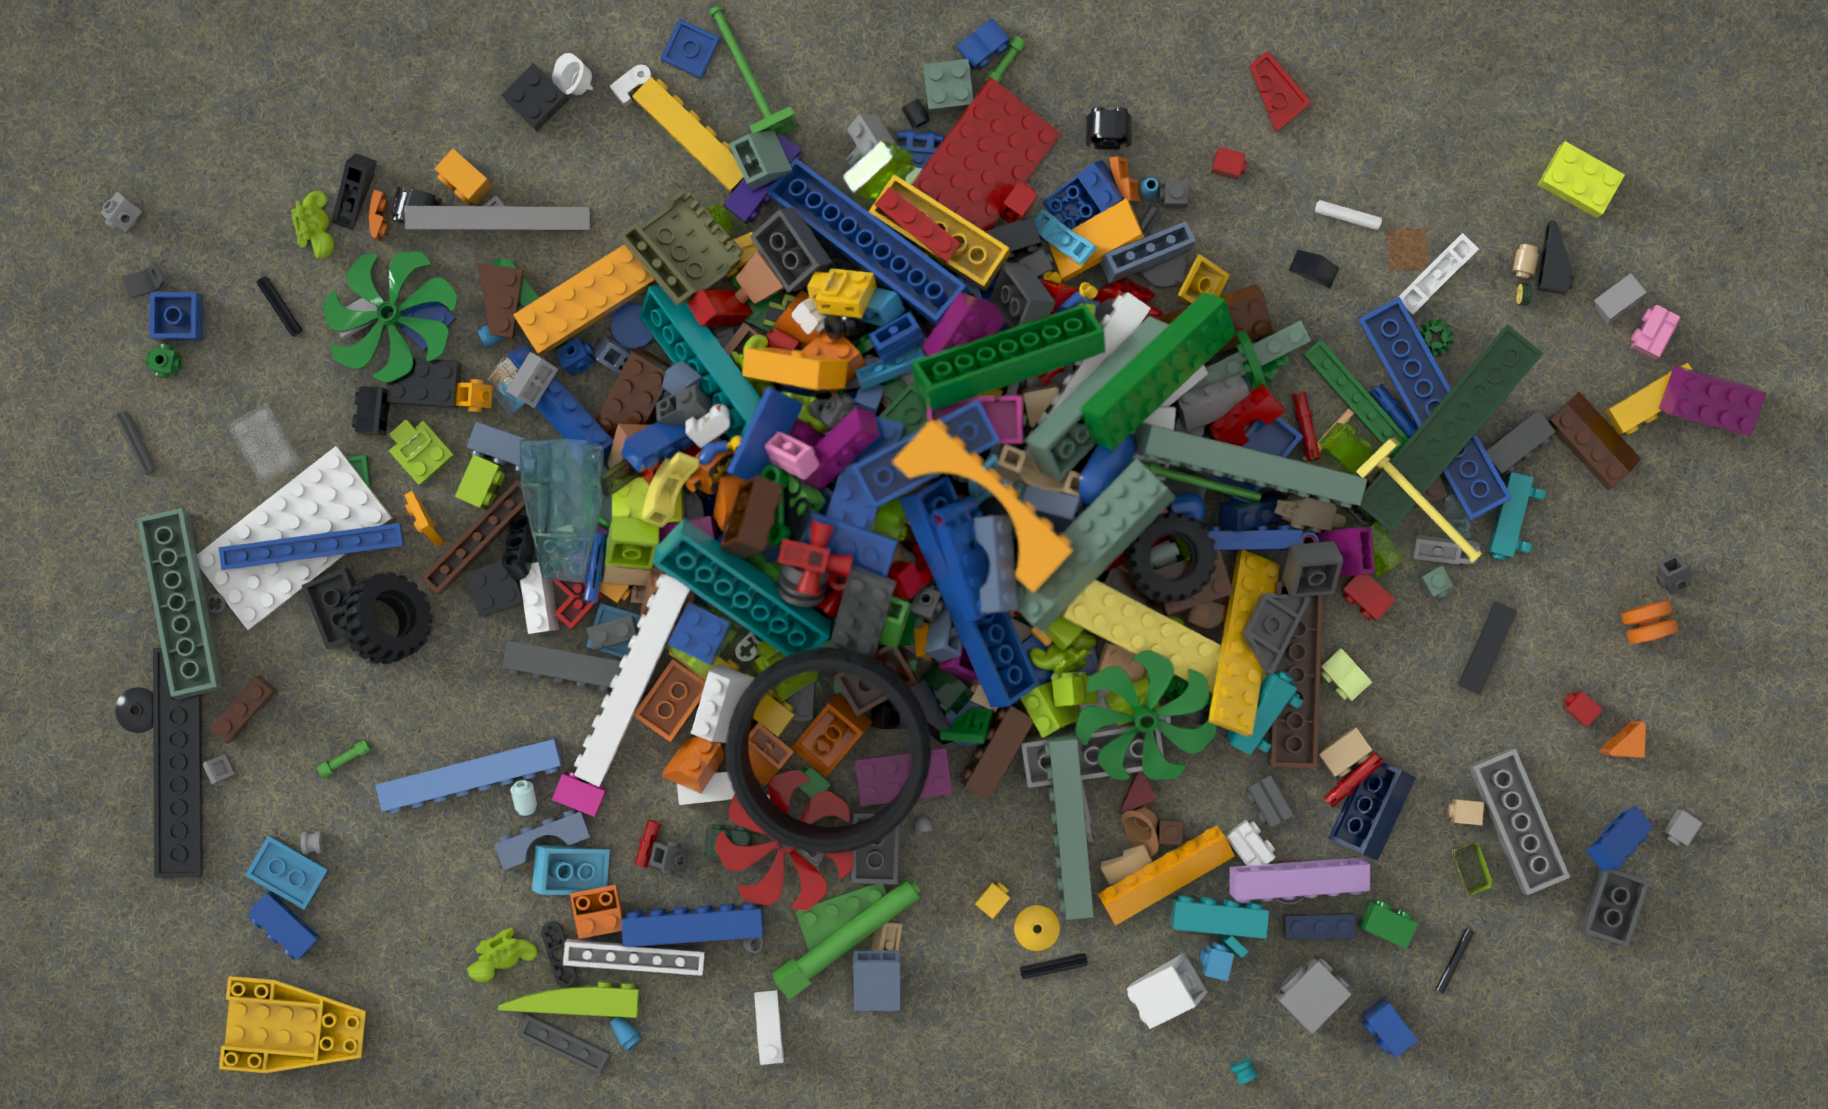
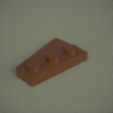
[477,263,524,338]

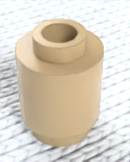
[1512,244,1539,279]

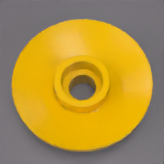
[1014,905,1060,951]

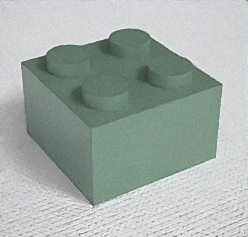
[923,59,973,114]

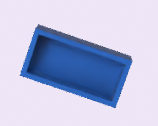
[1210,417,1303,502]

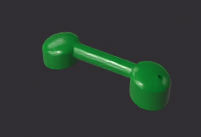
[761,465,790,547]

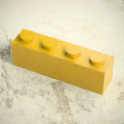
[1605,363,1692,435]

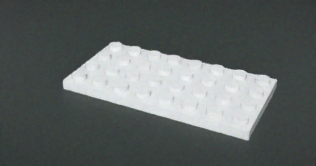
[197,446,393,630]

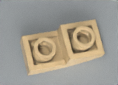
[1101,845,1153,885]

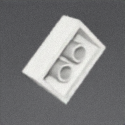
[691,664,755,743]

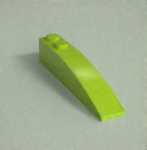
[498,981,640,1018]

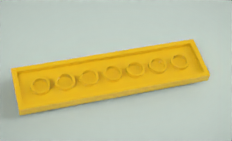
[1208,550,1280,737]

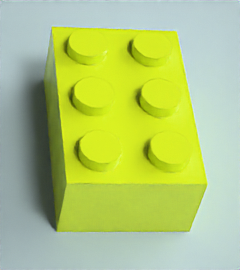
[1537,141,1625,218]
[611,477,685,525]

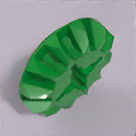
[1419,319,1454,356]
[1162,677,1189,701]

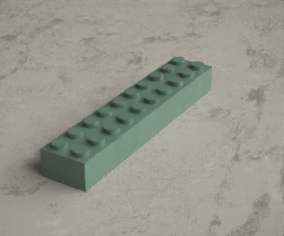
[1134,422,1367,508]

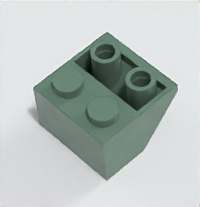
[729,130,793,191]

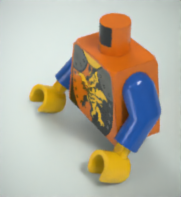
[685,436,742,494]

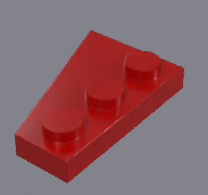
[1249,50,1311,133]

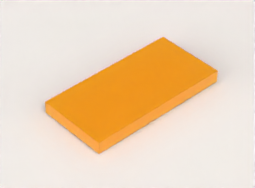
[1048,198,1144,282]

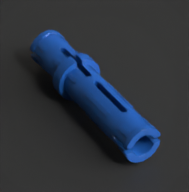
[1370,383,1418,439]
[583,532,608,603]

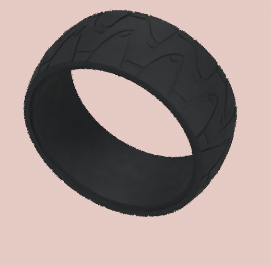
[725,647,931,854]

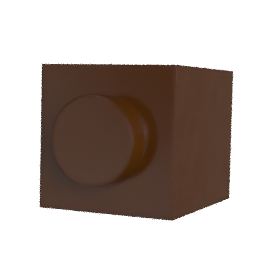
[1157,819,1183,845]

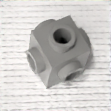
[101,192,142,233]

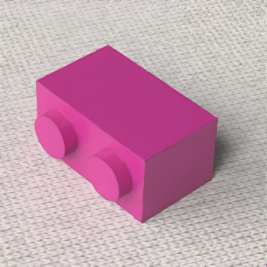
[552,771,607,817]

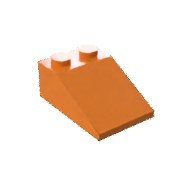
[792,693,873,778]

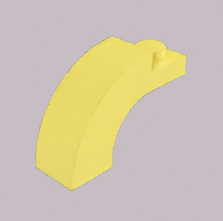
[642,452,699,528]

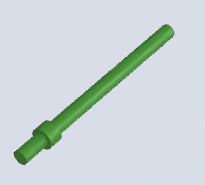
[1140,461,1261,501]

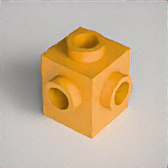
[455,379,493,412]

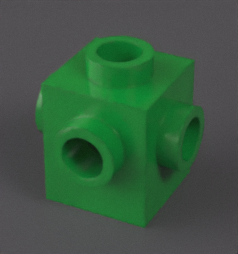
[146,344,182,378]

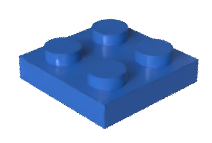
[399,302,456,351]

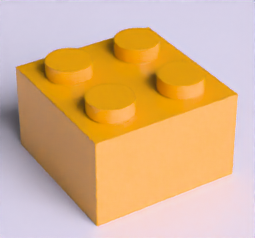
[434,148,493,206]

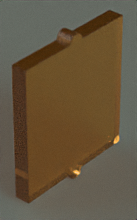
[1387,227,1427,271]

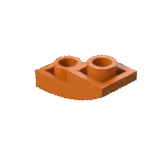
[369,189,389,241]

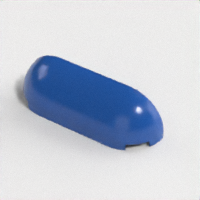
[1079,433,1137,505]

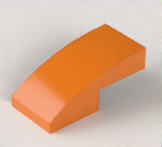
[1110,156,1140,203]

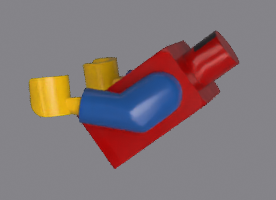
[1039,272,1098,315]

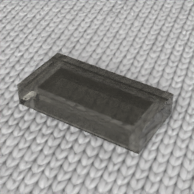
[600,459,640,497]

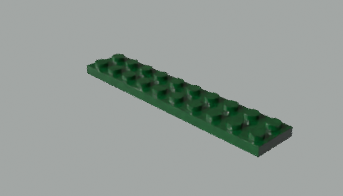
[1360,324,1544,532]

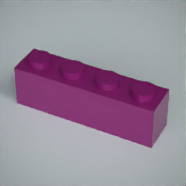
[803,407,879,489]

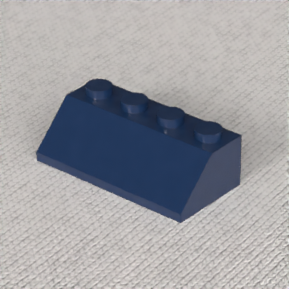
[1329,763,1416,861]

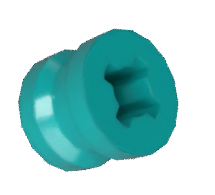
[1230,1058,1259,1085]

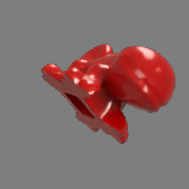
[1094,278,1163,323]

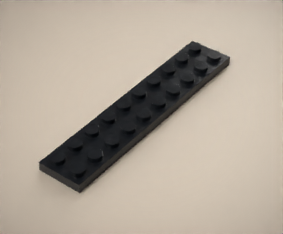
[153,648,203,878]

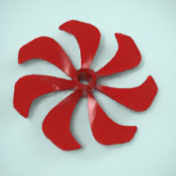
[715,770,854,911]

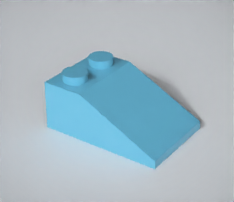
[532,845,610,895]

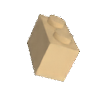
[1318,727,1372,777]

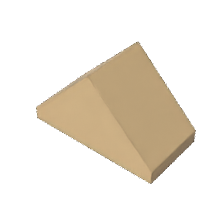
[1022,383,1060,427]

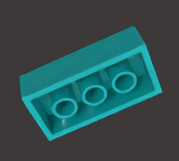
[1170,894,1269,939]

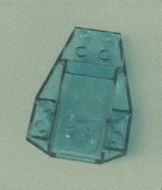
[520,438,604,583]

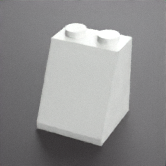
[1127,952,1207,1029]

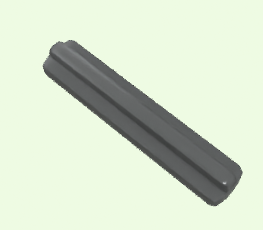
[115,411,156,475]

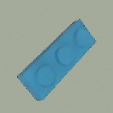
[855,345,924,390]

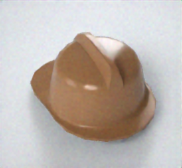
[1121,804,1159,856]

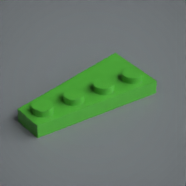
[795,884,887,951]

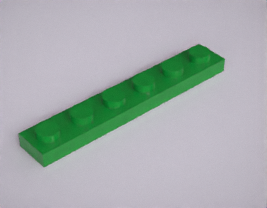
[1303,339,1409,457]

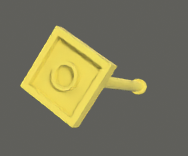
[1356,437,1482,563]

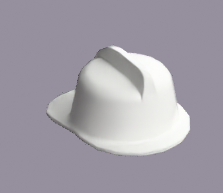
[552,53,593,95]

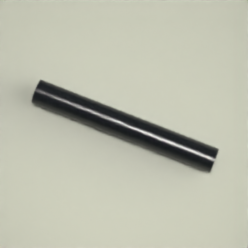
[1435,928,1474,994]

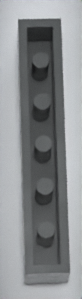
[502,640,622,692]

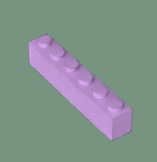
[1230,857,1370,903]

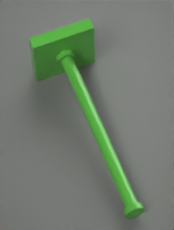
[709,6,798,136]

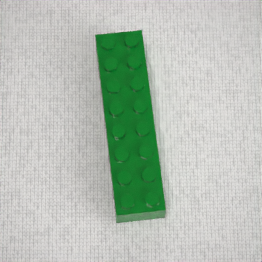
[1080,292,1236,451]
[912,304,1106,411]

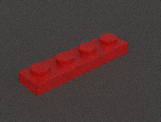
[875,187,961,263]

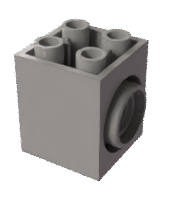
[1274,957,1352,1034]

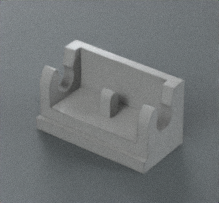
[1594,273,1647,325]
[506,352,558,408]

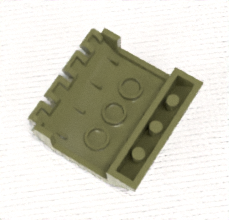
[618,190,744,306]

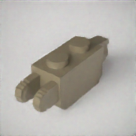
[1275,493,1347,533]

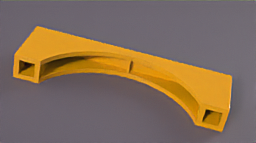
[892,419,1073,593]

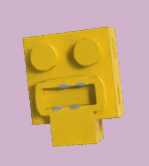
[807,268,877,318]

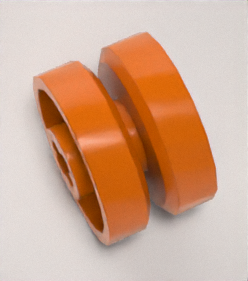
[1620,600,1679,644]

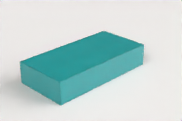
[1218,934,1249,958]

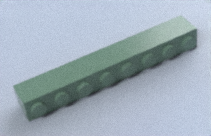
[1044,734,1094,920]

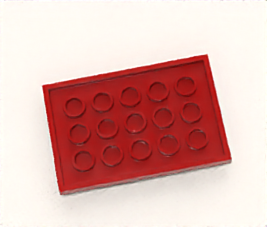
[911,77,1060,232]

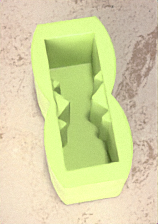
[1320,648,1372,701]

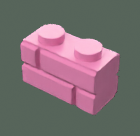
[1631,305,1681,360]
[764,432,819,480]

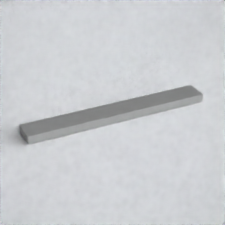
[404,206,590,230]

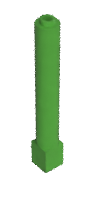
[772,879,922,1000]

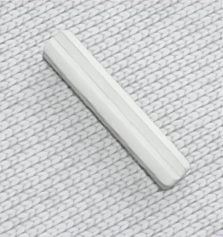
[1315,200,1382,230]

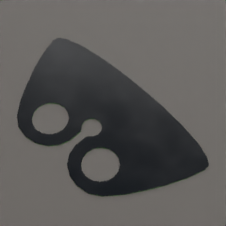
[774,474,812,542]

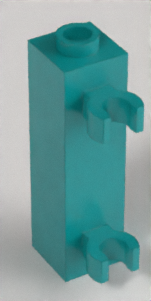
[1487,472,1546,561]
[1226,671,1303,755]

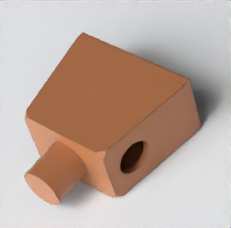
[735,251,785,304]

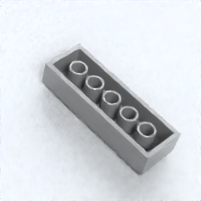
[1021,717,1164,788]
[1468,748,1570,895]

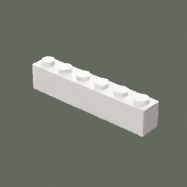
[563,939,704,975]

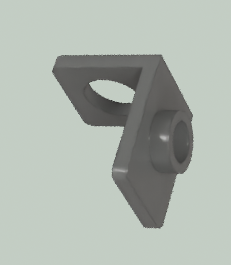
[122,261,164,298]

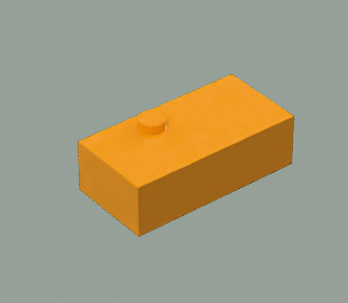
[742,347,848,390]

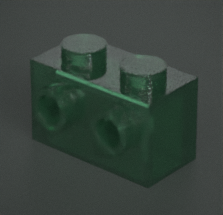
[920,661,975,714]

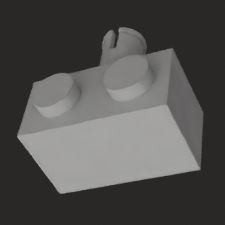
[846,114,899,168]

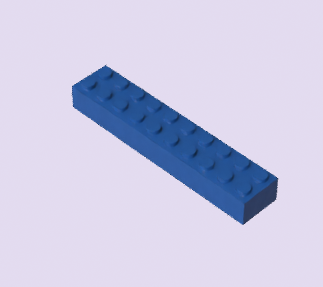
[766,157,971,326]
[1359,297,1512,521]
[898,475,1040,708]

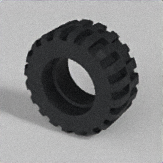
[1123,512,1217,602]
[339,572,433,665]

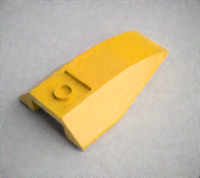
[219,976,366,1073]

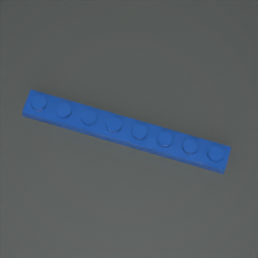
[218,523,404,570]

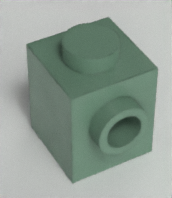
[1418,566,1454,599]

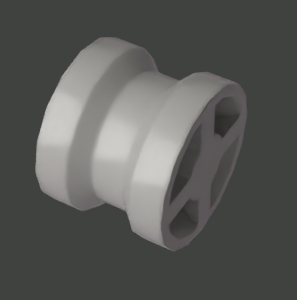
[301,831,324,854]

